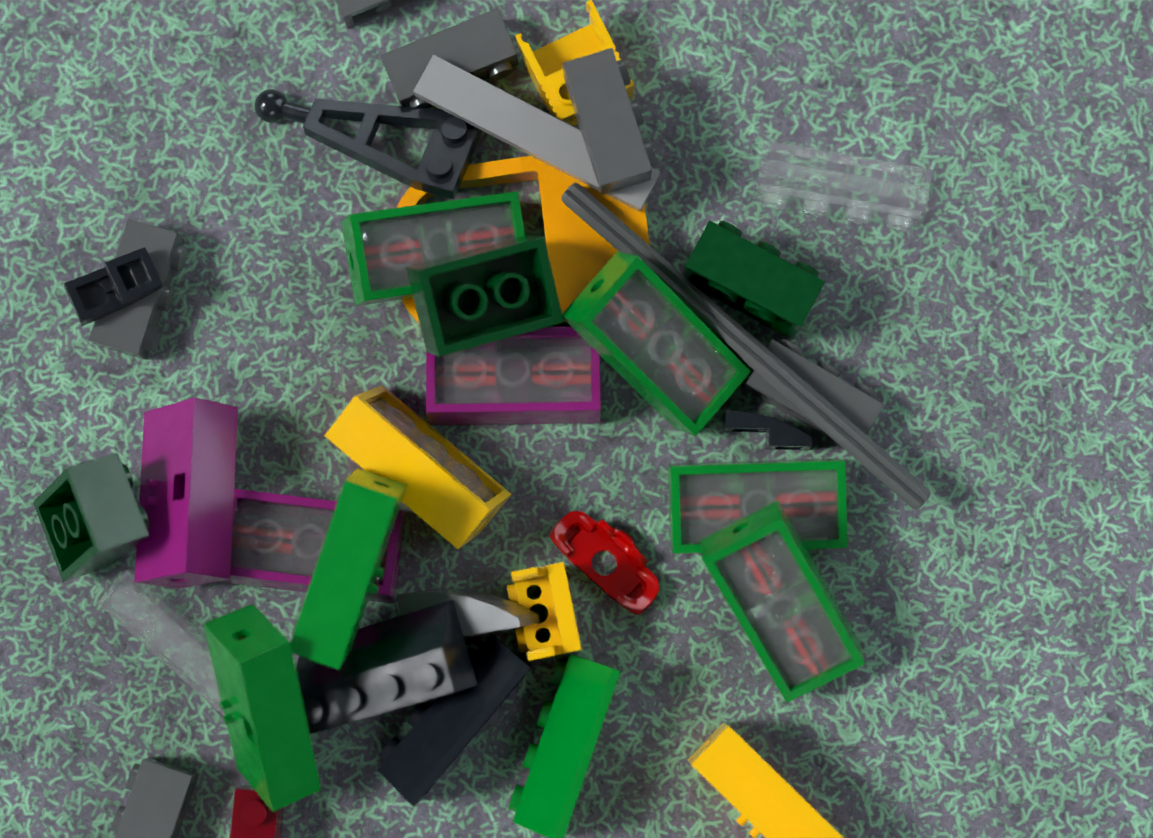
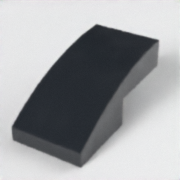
[64,247,163,326]
[723,410,812,450]

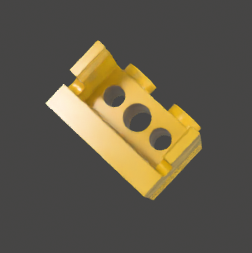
[515,0,635,126]
[507,562,581,660]

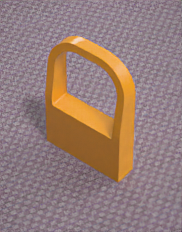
[397,156,650,327]

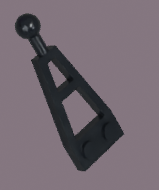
[255,89,482,200]

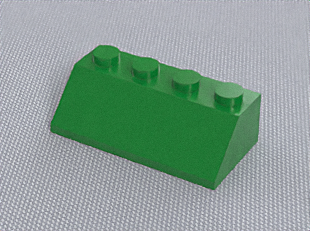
[508,654,620,838]

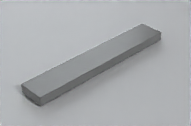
[413,55,660,212]

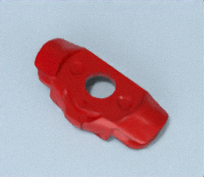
[549,511,659,615]

